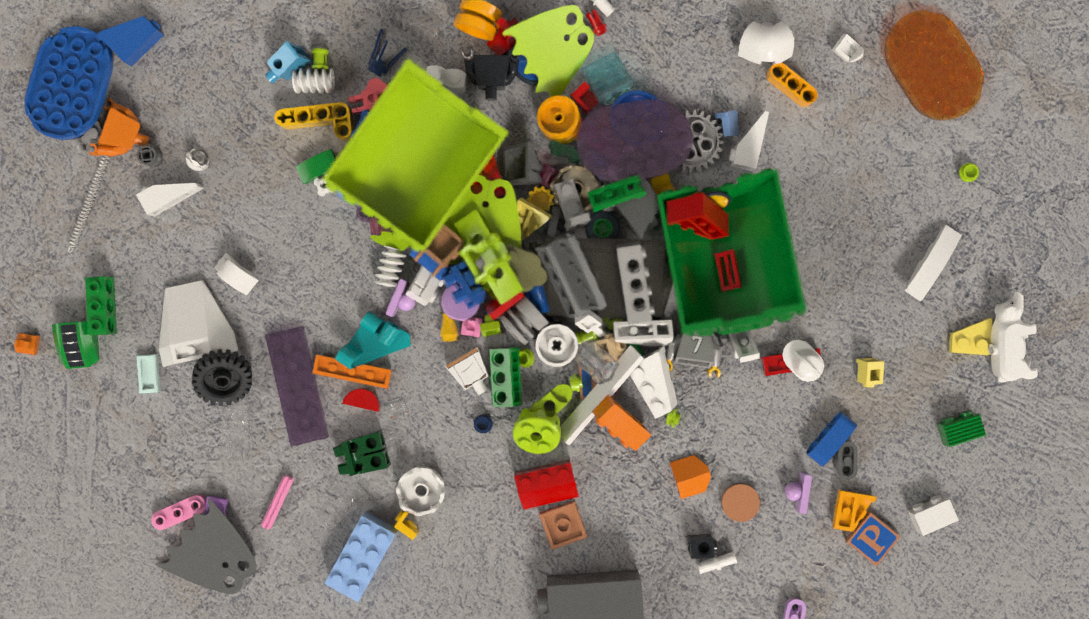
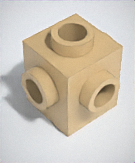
[594,333,627,361]

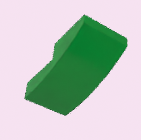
[296,149,337,184]

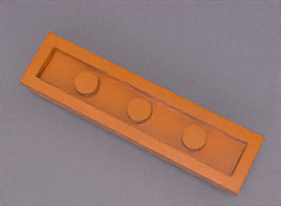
[312,354,392,389]

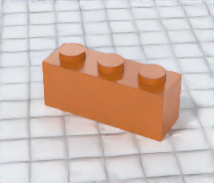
[592,395,651,451]

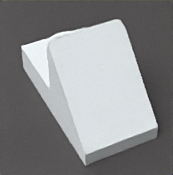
[729,331,759,363]

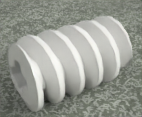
[292,68,335,93]
[373,246,407,287]

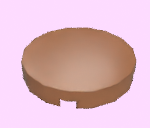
[721,483,760,522]

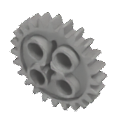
[661,110,724,173]

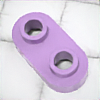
[782,597,806,619]

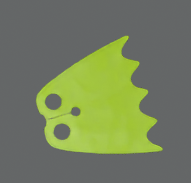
[502,5,594,97]
[444,175,522,261]

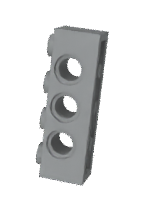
[616,241,655,325]

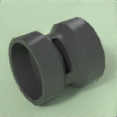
[137,146,163,167]

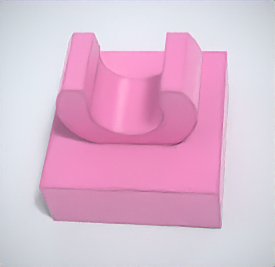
[461,317,483,337]

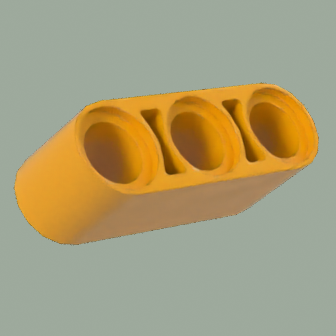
[766,62,818,107]

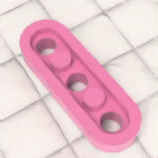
[151,494,207,530]

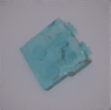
[581,51,634,105]

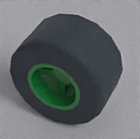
[585,211,620,247]

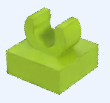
[480,315,502,337]

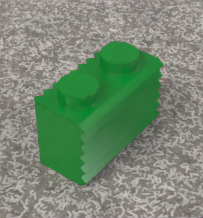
[937,410,987,447]

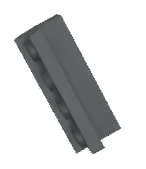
[535,233,607,318]

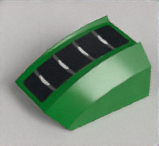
[52,321,100,369]

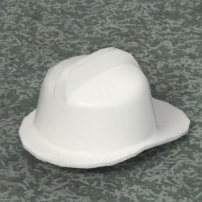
[782,340,824,382]

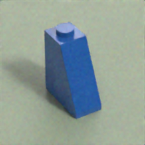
[97,16,164,67]

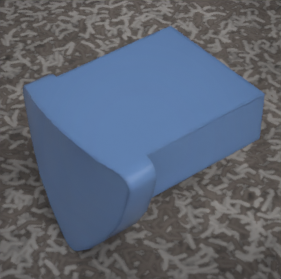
[714,110,740,137]

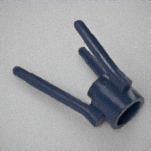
[367,29,407,77]

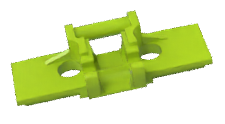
[454,209,524,304]

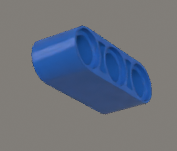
[806,412,857,466]

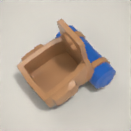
[409,224,465,281]

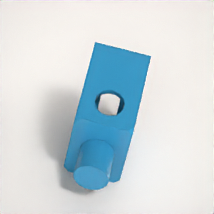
[265,41,312,83]

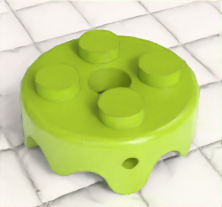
[513,408,562,454]

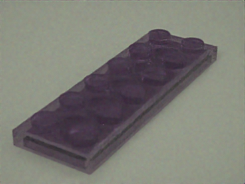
[265,326,329,446]

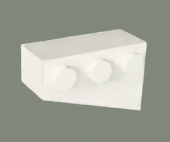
[630,346,678,419]

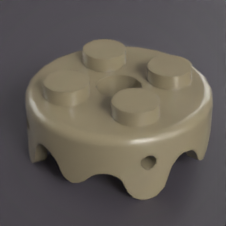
[550,164,601,212]

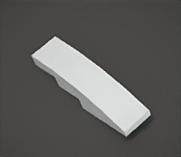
[904,225,962,301]

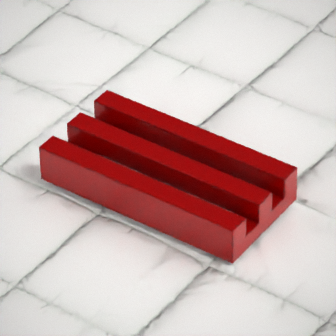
[715,249,742,292]

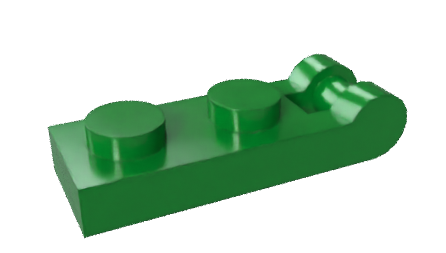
[587,175,646,212]

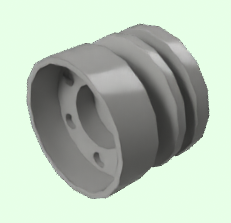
[499,294,549,345]

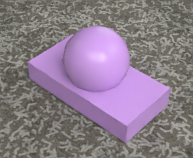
[386,279,416,317]
[784,472,812,514]

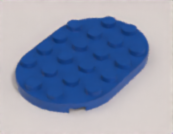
[24,26,113,140]

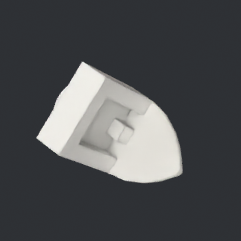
[832,34,864,63]

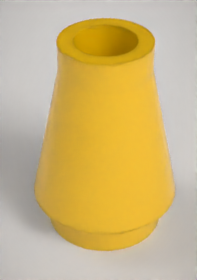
[440,314,459,342]

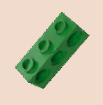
[85,276,117,335]
[489,347,522,407]

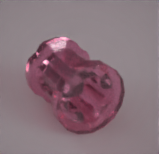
[538,164,559,189]

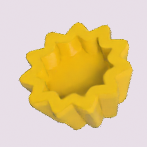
[527,186,554,211]

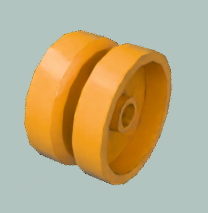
[453,0,502,41]
[537,95,583,145]

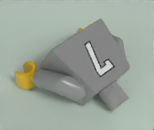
[665,333,721,377]

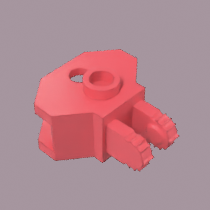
[348,78,388,115]

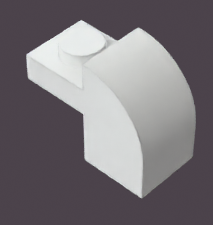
[214,253,259,295]

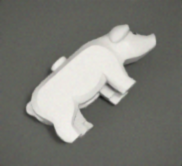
[988,292,1037,382]

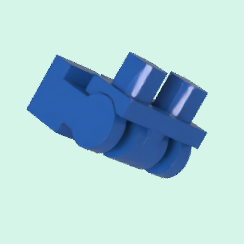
[442,261,486,310]

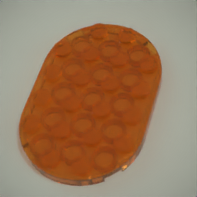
[884,10,984,121]

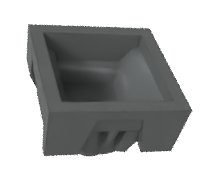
[502,142,542,186]

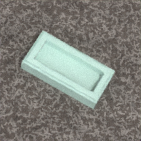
[136,354,161,394]

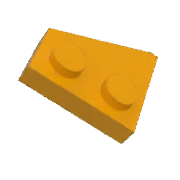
[832,489,877,532]

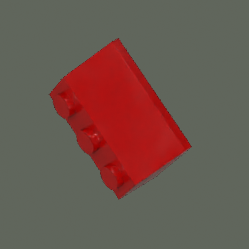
[514,459,579,510]

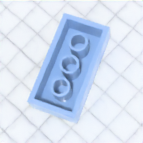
[324,511,398,602]

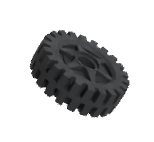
[192,349,252,406]

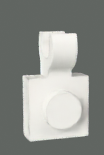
[575,310,607,337]

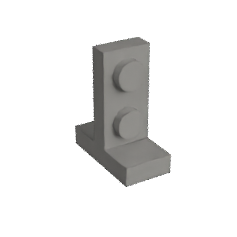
[554,179,590,233]

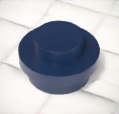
[474,414,493,434]

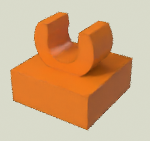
[14,333,40,355]

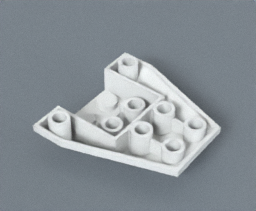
[159,280,238,367]

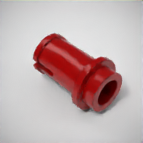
[586,10,607,36]

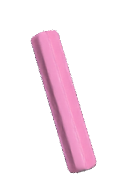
[261,475,293,529]

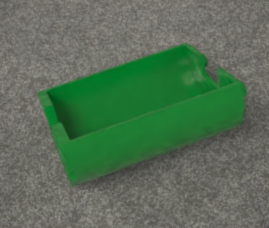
[657,168,807,337]

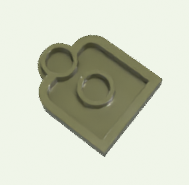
[496,244,547,292]

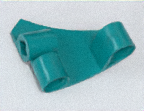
[335,311,411,369]

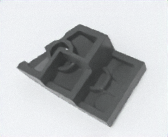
[616,169,660,238]

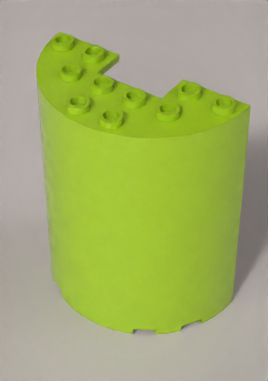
[322,59,508,252]

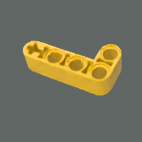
[274,102,355,142]

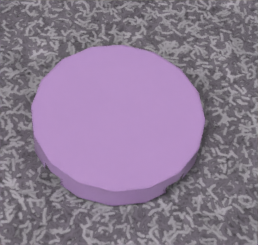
[441,285,480,321]

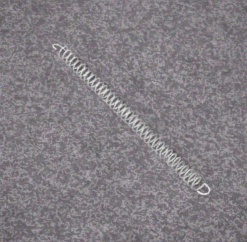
[68,156,110,253]

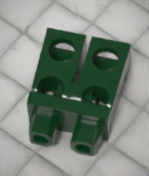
[333,430,391,476]

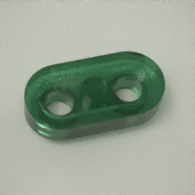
[548,140,586,165]

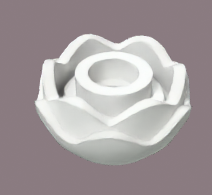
[185,149,209,171]

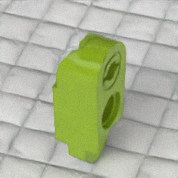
[528,384,573,417]

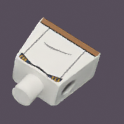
[446,347,489,395]

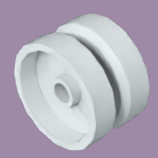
[536,324,578,367]

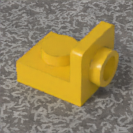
[650,172,675,195]
[394,510,419,540]

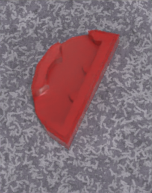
[342,389,380,412]

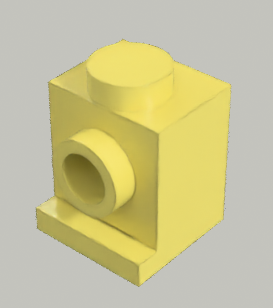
[856,357,884,387]

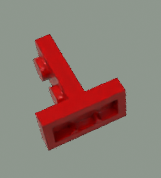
[486,17,519,55]

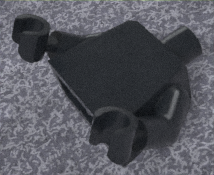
[461,46,521,101]

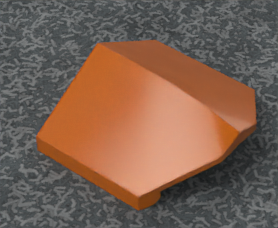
[669,455,711,499]

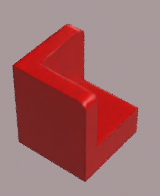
[570,81,599,115]

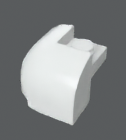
[738,21,794,65]

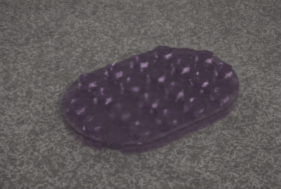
[576,99,693,182]

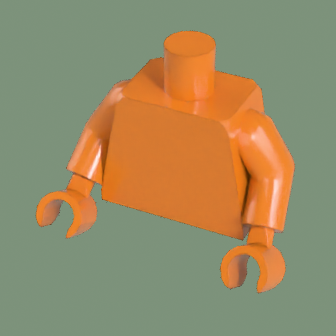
[88,98,149,156]

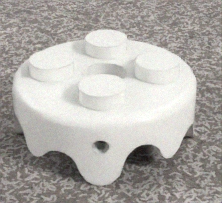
[396,466,445,516]

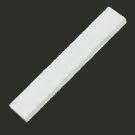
[561,345,644,445]

